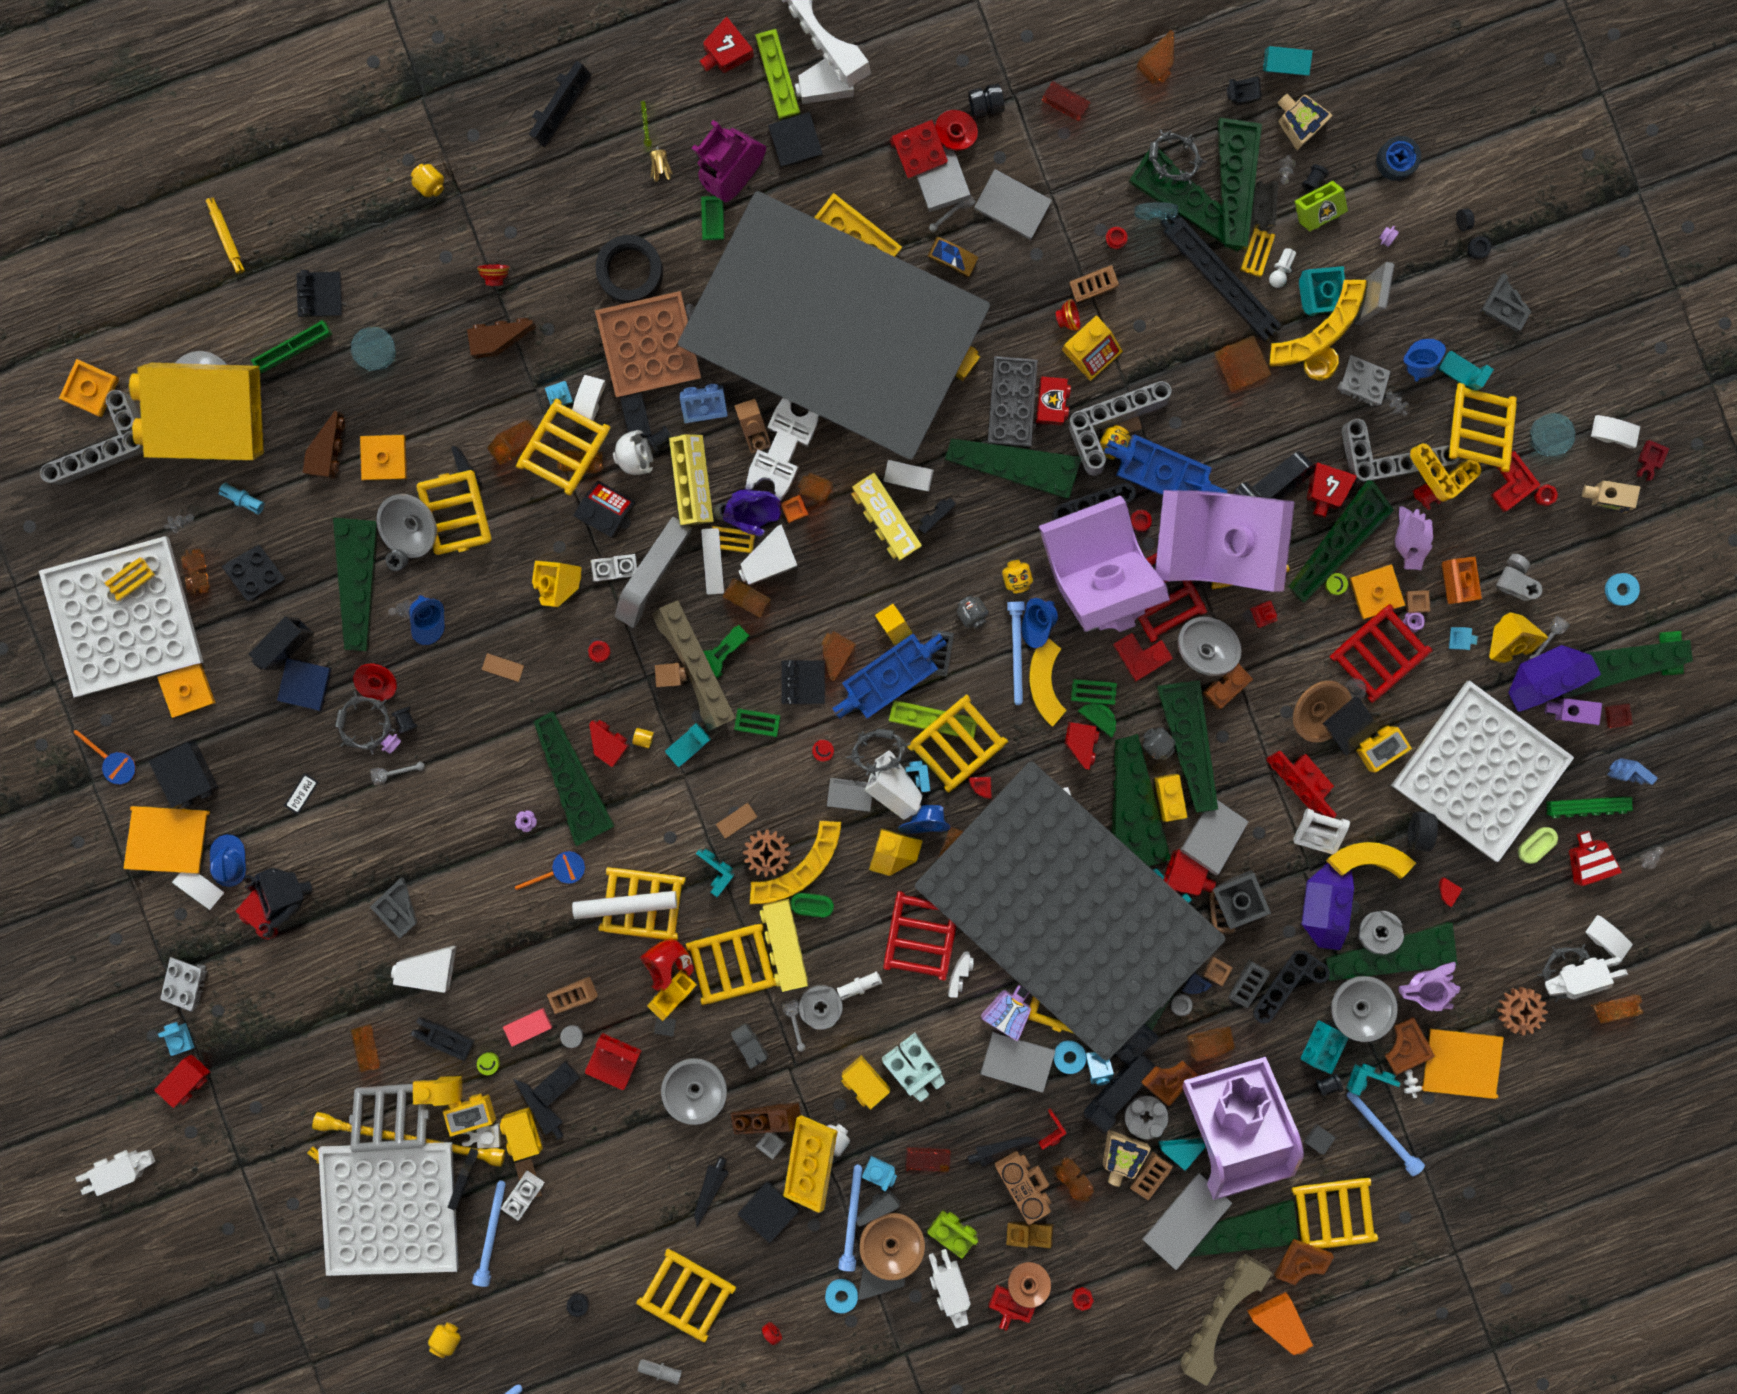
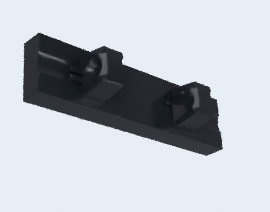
[529,61,592,148]

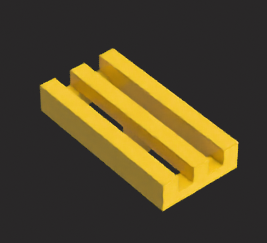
[1240,228,1275,277]
[712,526,755,553]
[104,557,155,601]

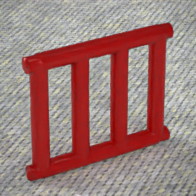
[1138,553,1208,642]
[1329,604,1433,703]
[883,891,956,981]

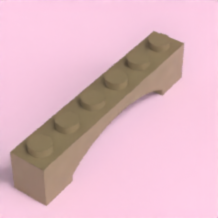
[651,600,735,731]
[1180,1254,1272,1386]

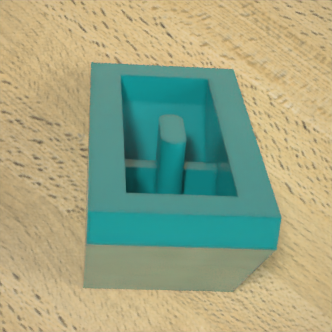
[1158,1138,1205,1170]

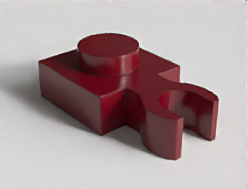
[1636,440,1669,481]

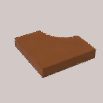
[1385,1017,1435,1076]
[1142,1061,1198,1106]
[1275,1239,1334,1285]

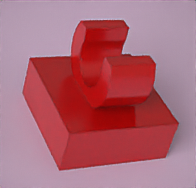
[1413,483,1441,510]

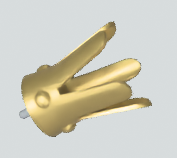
[650,146,673,182]

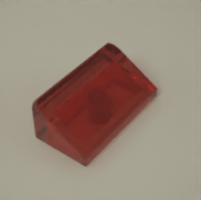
[1042,81,1090,121]
[906,1147,951,1172]

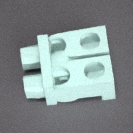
[882,1033,945,1102]

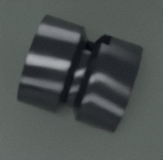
[968,83,1005,119]

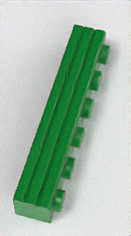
[251,320,333,374]
[1546,796,1633,818]

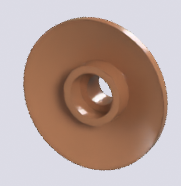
[1008,1262,1051,1308]

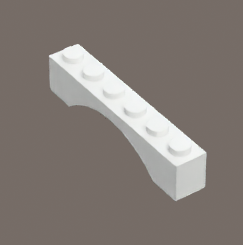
[782,0,871,88]

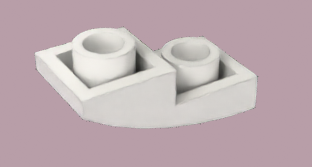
[572,375,606,421]
[1591,415,1640,448]
[884,460,934,491]
[590,554,637,582]
[172,873,224,910]
[1586,915,1633,960]
[948,951,973,998]
[501,1171,545,1221]

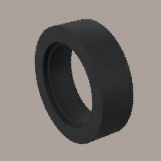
[596,235,663,304]

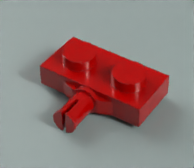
[988,1285,1036,1331]

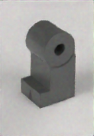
[731,1023,768,1069]

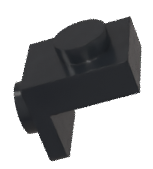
[1227,76,1262,106]

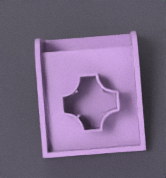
[1155,490,1294,592]
[1039,495,1169,632]
[1182,1057,1303,1200]

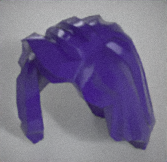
[723,490,781,536]

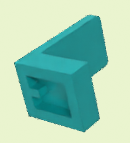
[1438,351,1494,391]
[665,723,712,767]
[696,848,734,897]
[1346,1063,1401,1096]

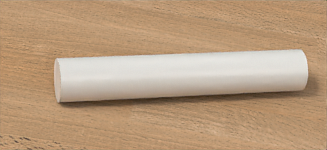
[573,891,677,919]

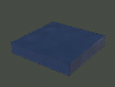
[277,658,331,711]

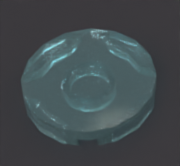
[1134,202,1178,220]
[351,327,396,371]
[1530,413,1575,457]

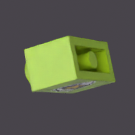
[1295,181,1348,231]

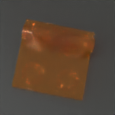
[1214,335,1271,392]

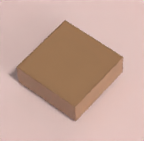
[1405,590,1430,613]
[1202,956,1233,987]

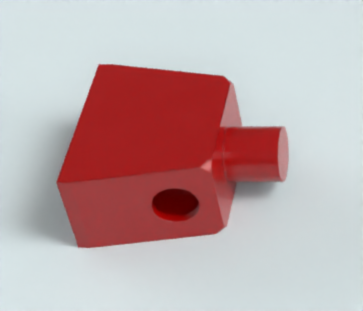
[1163,849,1216,897]

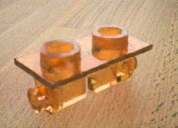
[557,449,604,474]
[181,549,210,595]
[1592,994,1643,1024]
[350,1024,381,1072]
[1053,1157,1094,1201]

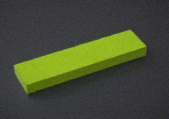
[755,29,800,121]
[889,700,977,739]

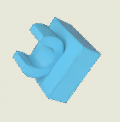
[545,381,574,406]
[1449,627,1478,650]

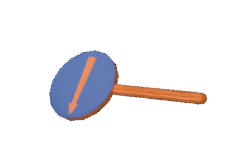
[74,730,136,784]
[515,851,585,890]

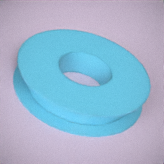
[1605,573,1640,606]
[1053,1040,1086,1074]
[825,1279,858,1313]

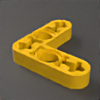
[1410,443,1481,502]

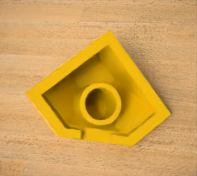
[532,561,582,607]
[1489,612,1548,663]
[869,828,923,876]

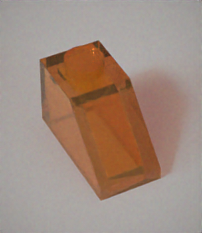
[1136,30,1174,85]
[487,419,536,465]
[798,473,833,506]
[723,578,771,618]
[821,631,856,681]
[1187,1026,1235,1062]

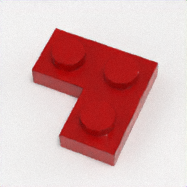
[1491,451,1540,512]
[1112,633,1173,681]

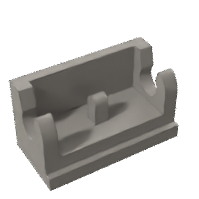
[827,778,872,811]

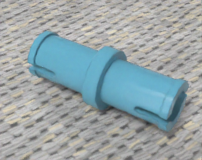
[219,482,265,515]

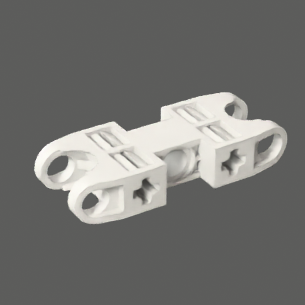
[745,398,819,502]

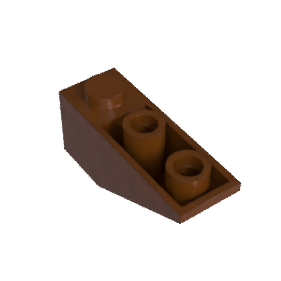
[467,318,536,359]
[302,411,346,479]
[730,1103,801,1135]

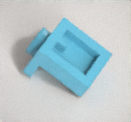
[905,761,930,792]
[158,1022,194,1056]
[1086,1052,1114,1086]
[862,1156,897,1192]

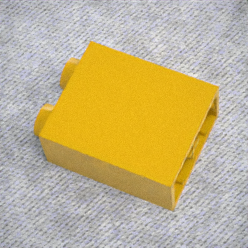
[129,363,264,460]

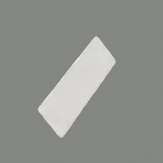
[701,528,724,594]

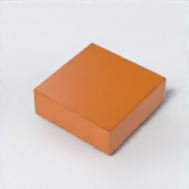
[780,495,808,524]

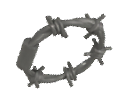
[1149,129,1207,185]
[335,691,396,754]
[846,728,911,776]
[1538,944,1591,1003]

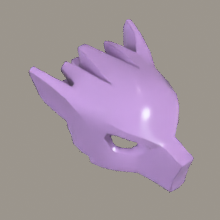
[1395,506,1433,570]
[1398,962,1460,1011]

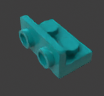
[1301,1020,1349,1074]

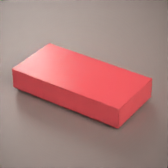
[503,1008,552,1047]

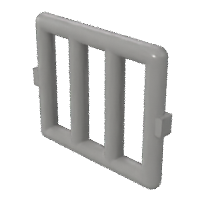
[349,1084,430,1153]

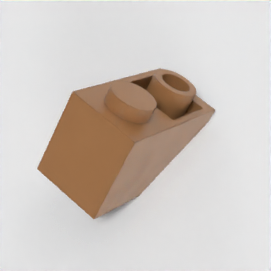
[735,399,771,454]
[655,663,688,687]

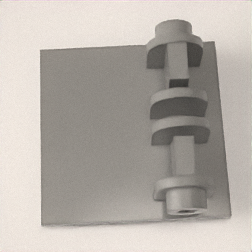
[1337,355,1390,406]
[160,957,207,1012]

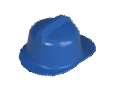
[1403,339,1446,382]
[409,595,445,645]
[1021,598,1058,648]
[898,805,951,834]
[210,834,246,887]

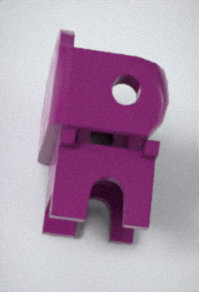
[692,120,766,202]

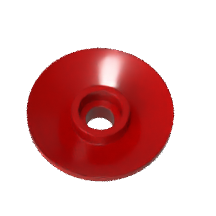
[935,110,978,151]
[353,664,397,701]

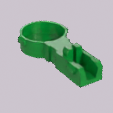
[703,625,750,679]

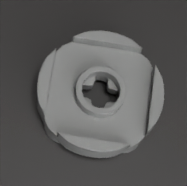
[1358,911,1404,955]
[799,985,843,1030]
[1124,1094,1168,1139]

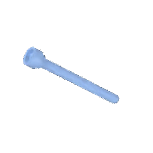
[1007,601,1025,706]
[1347,1091,1425,1176]
[838,1165,862,1271]
[472,1180,505,1287]

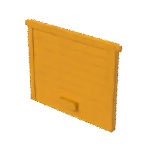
[123,806,210,874]
[1421,1029,1504,1099]

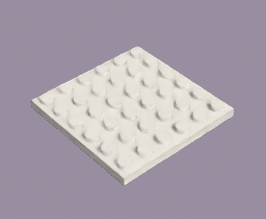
[39,536,203,697]
[1391,681,1574,862]
[318,1142,459,1276]

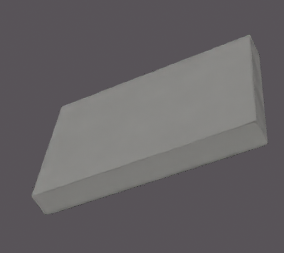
[916,145,971,212]
[974,169,1052,240]
[1180,800,1248,875]
[980,1032,1055,1092]

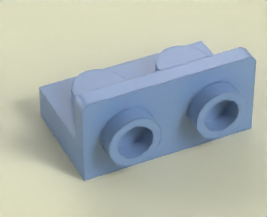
[680,384,728,423]
[1607,758,1658,785]

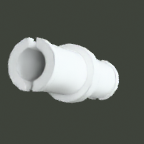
[837,971,882,1001]

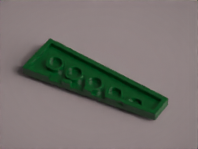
[1217,118,1262,250]
[1288,480,1394,603]
[1156,680,1218,813]

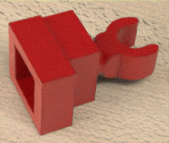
[1250,601,1277,628]

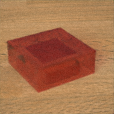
[1605,703,1633,728]

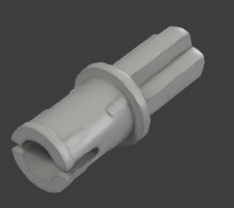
[638,1359,682,1385]

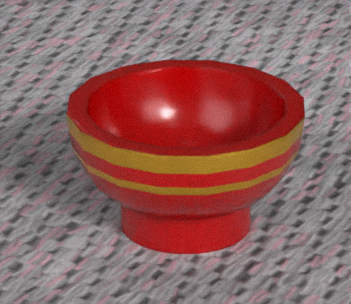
[477,264,509,286]
[1056,299,1081,330]

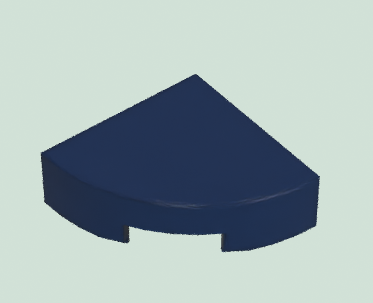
[1181,973,1212,994]

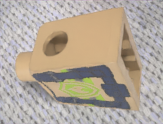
[1278,94,1333,150]
[1582,481,1640,514]
[1103,1130,1151,1187]

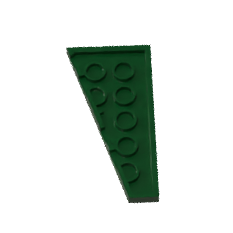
[1112,734,1171,866]

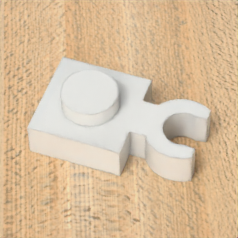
[462,1124,501,1148]

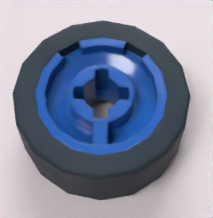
[1376,136,1421,181]

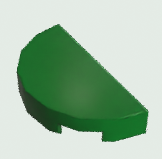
[1078,703,1116,738]

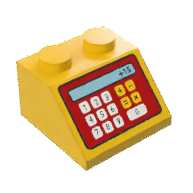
[1061,315,1123,381]

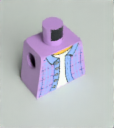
[981,985,1031,1041]

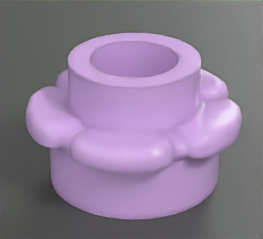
[1379,226,1399,247]
[1403,613,1425,632]
[381,734,401,754]
[515,811,537,832]

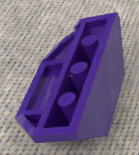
[1508,645,1601,712]
[1301,862,1354,950]

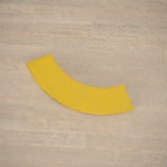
[1029,638,1066,727]
[1326,842,1416,879]

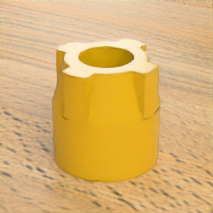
[632,728,654,748]

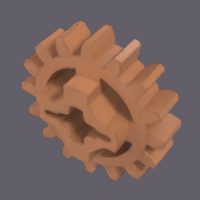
[743,829,791,877]
[1497,987,1548,1035]

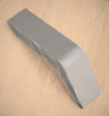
[1069,381,1172,476]
[40,390,143,485]
[1342,419,1460,483]
[615,516,692,628]

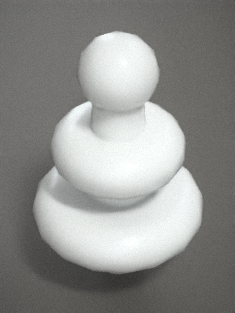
[1404,1069,1422,1098]

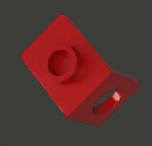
[1039,1108,1067,1150]

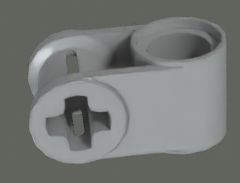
[1495,567,1542,601]

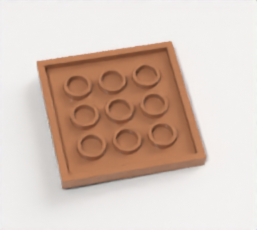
[595,291,701,397]

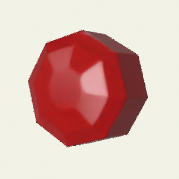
[1534,484,1558,506]
[1071,1287,1094,1311]

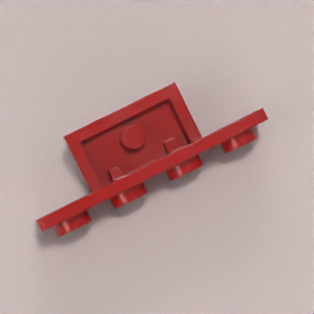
[1266,751,1337,818]

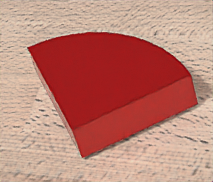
[969,777,992,799]
[1439,877,1462,907]

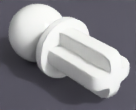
[1269,248,1296,288]

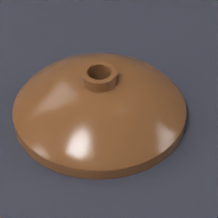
[1293,681,1352,743]
[859,1213,925,1280]

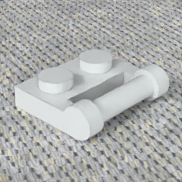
[1294,809,1350,854]

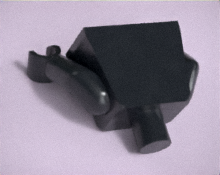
[244,868,312,938]

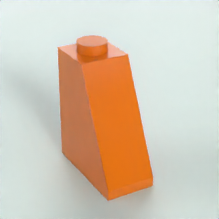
[1247,1292,1313,1355]

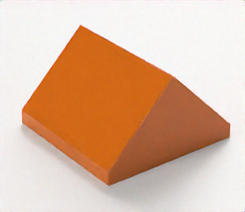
[1442,556,1482,604]

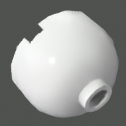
[613,430,653,475]

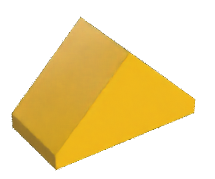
[875,604,913,646]

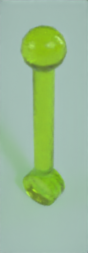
[641,101,652,147]

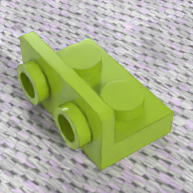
[927,1210,978,1259]

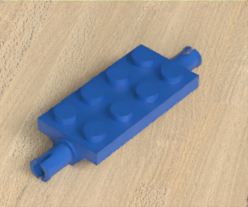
[1104,435,1227,495]
[833,633,947,719]

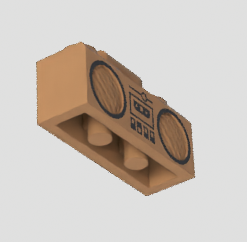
[995,1151,1052,1225]

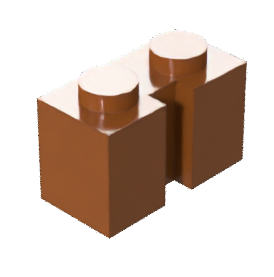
[1202,663,1253,709]

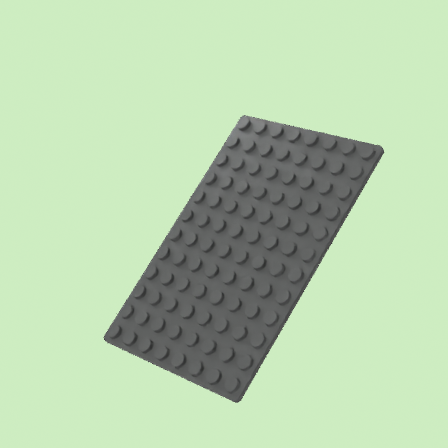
[678,191,990,460]
[915,761,1225,1060]

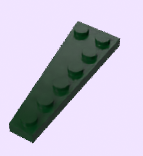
[1128,148,1251,252]
[945,438,1081,499]
[333,518,378,651]
[1560,640,1693,699]
[533,711,615,846]
[1325,922,1458,981]
[1188,1199,1298,1257]

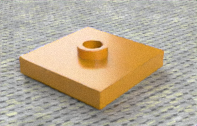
[59,359,119,418]
[360,435,407,481]
[1349,564,1405,619]
[157,664,215,718]

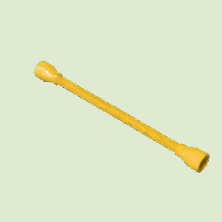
[312,1112,505,1167]

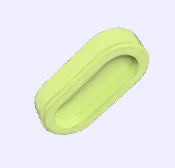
[1518,827,1558,864]

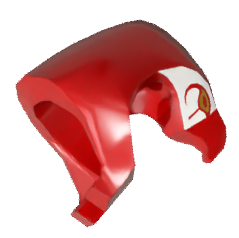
[640,938,694,991]

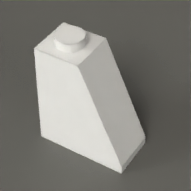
[795,59,854,104]
[739,525,798,586]
[865,751,923,820]
[391,946,456,993]

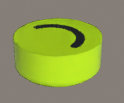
[1325,573,1348,595]
[477,1052,500,1075]

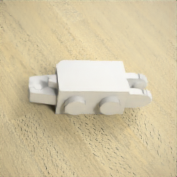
[1545,957,1628,999]
[75,1150,155,1196]
[929,1249,970,1328]

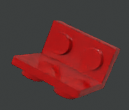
[889,120,948,178]
[585,1033,642,1090]

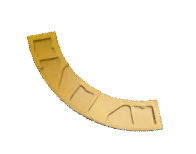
[1269,280,1367,367]
[750,821,841,904]

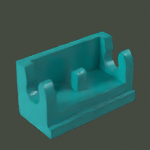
[1263,46,1313,76]

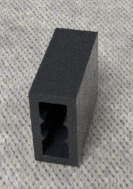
[248,616,314,670]
[149,741,219,810]

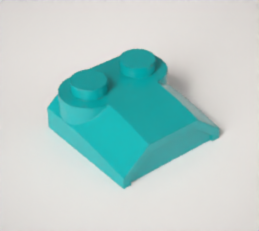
[1299,266,1345,316]

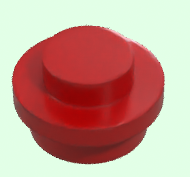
[1106,227,1128,249]

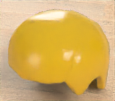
[1304,347,1339,381]

